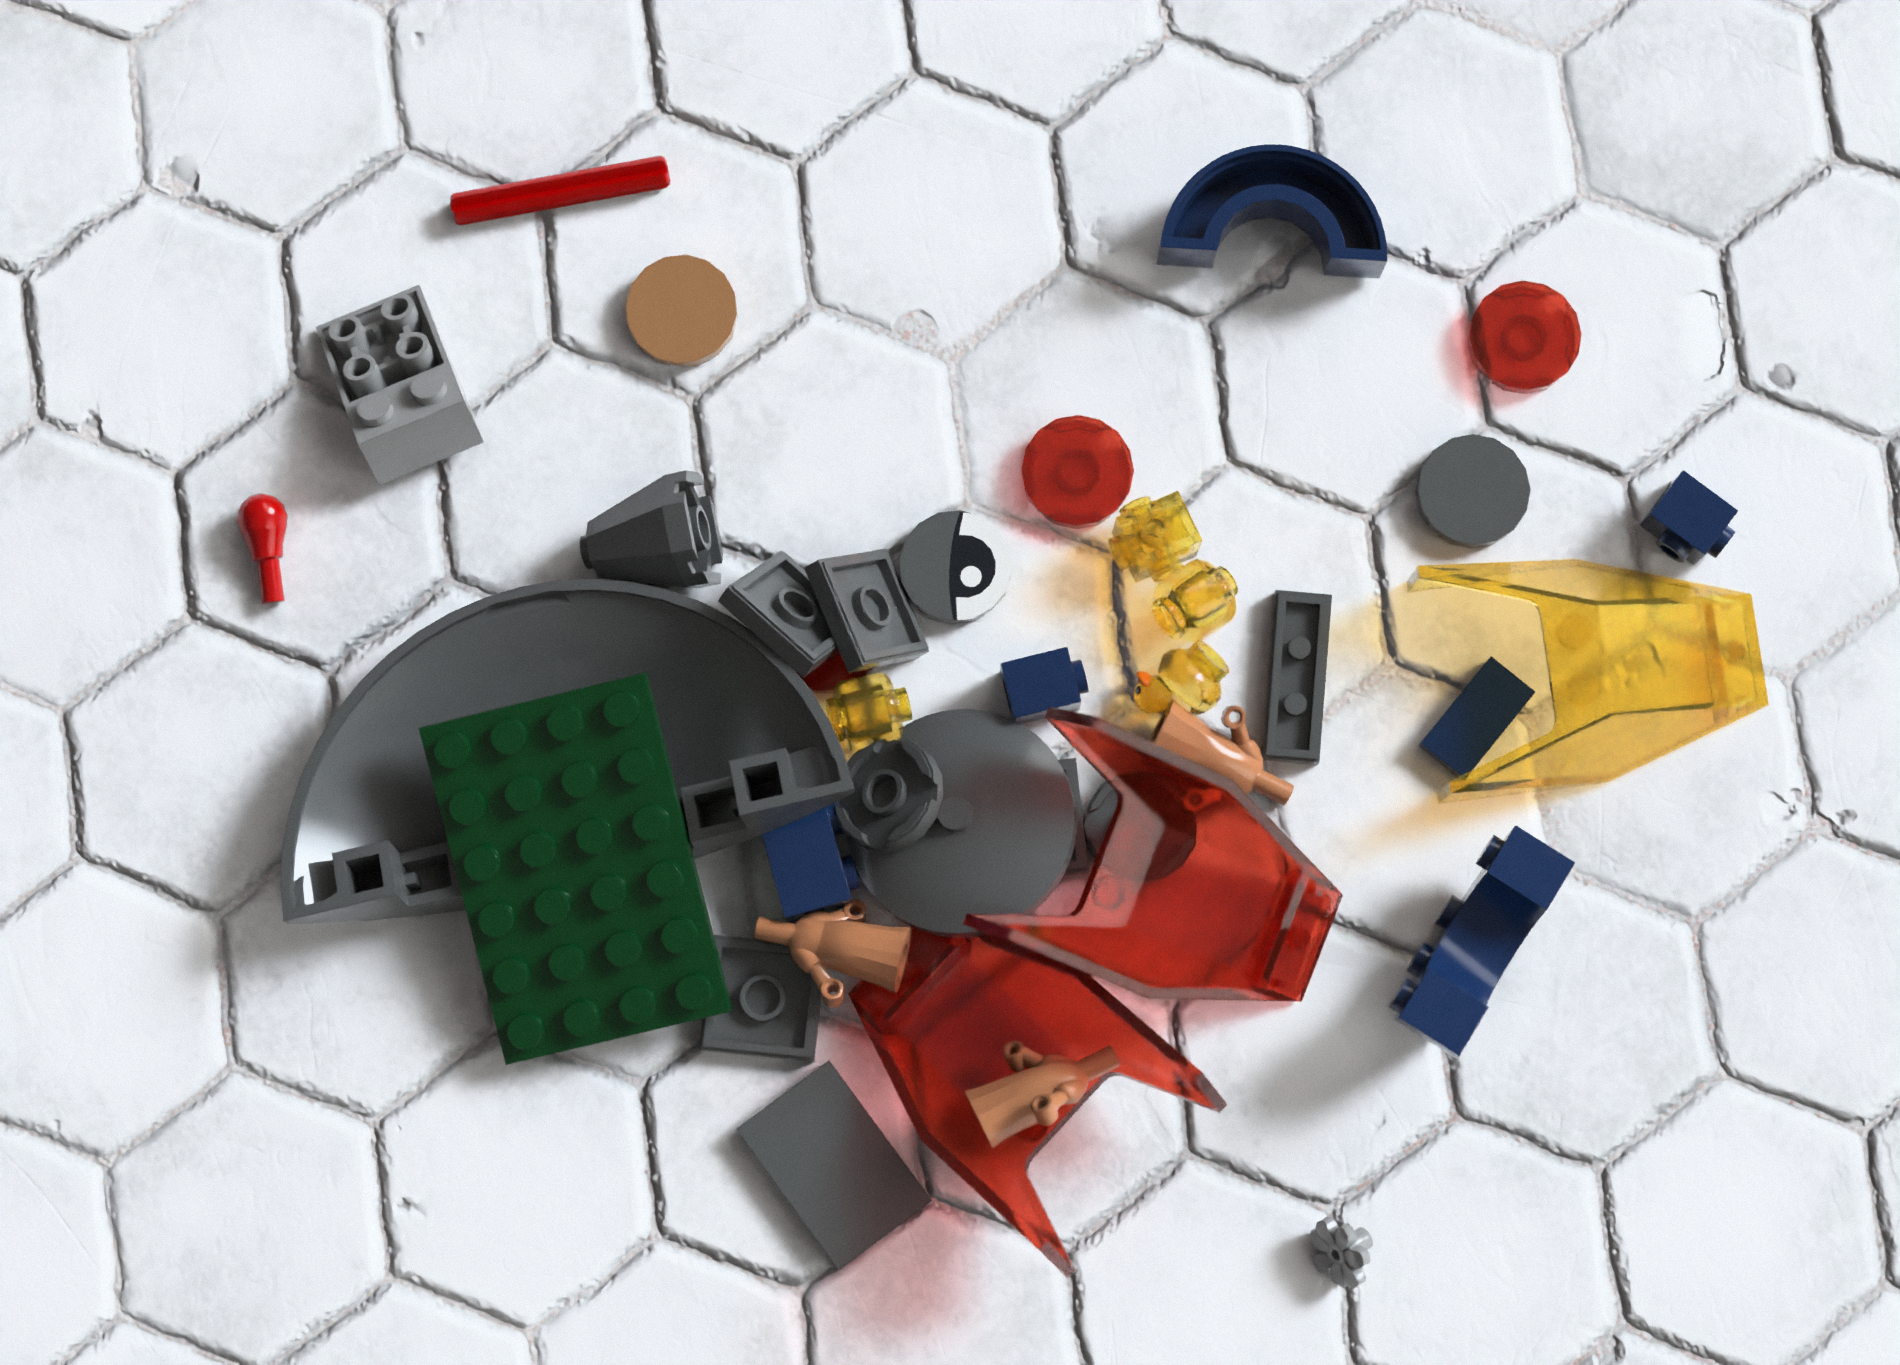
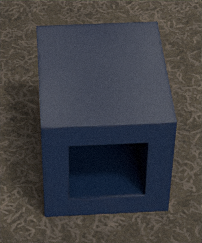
[1000,647,1089,724]

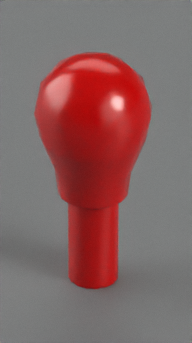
[236,493,288,604]

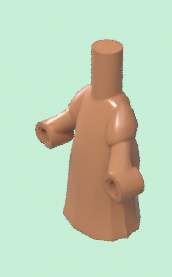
[1142,699,1294,808]
[754,899,912,1008]
[964,1040,1121,1148]

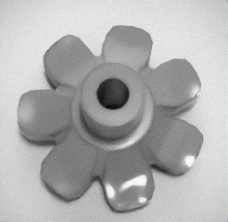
[1310,1217,1373,1289]

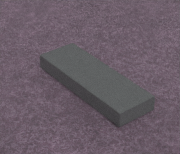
[1261,590,1332,765]

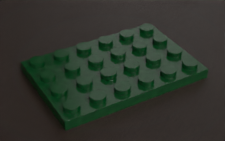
[418,671,732,1065]

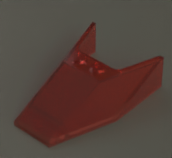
[963,707,1343,1002]
[848,927,1227,1278]

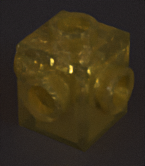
[1108,491,1203,583]

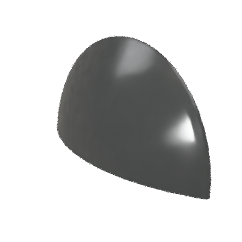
[280,579,855,924]

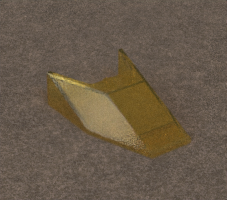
[1406,559,1769,804]

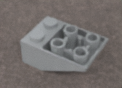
[316,285,484,485]

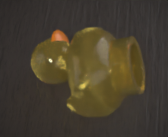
[1133,640,1230,715]

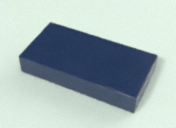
[1418,656,1535,782]

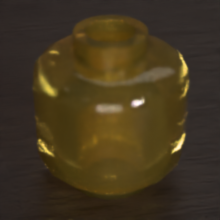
[1151,559,1238,643]
[825,673,912,753]

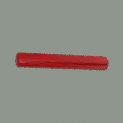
[450,156,670,226]

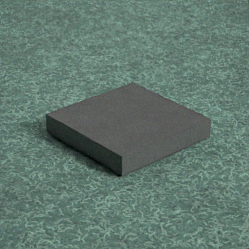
[804,549,930,673]
[718,550,839,678]
[699,935,822,1062]

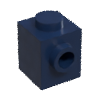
[1639,470,1738,565]

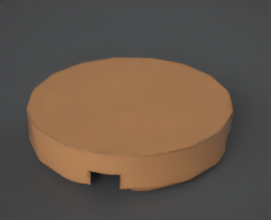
[625,255,738,367]

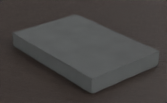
[736,1060,932,1271]

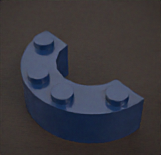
[1157,144,1387,279]
[1388,825,1575,1058]

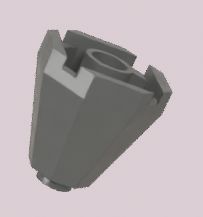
[579,470,723,588]

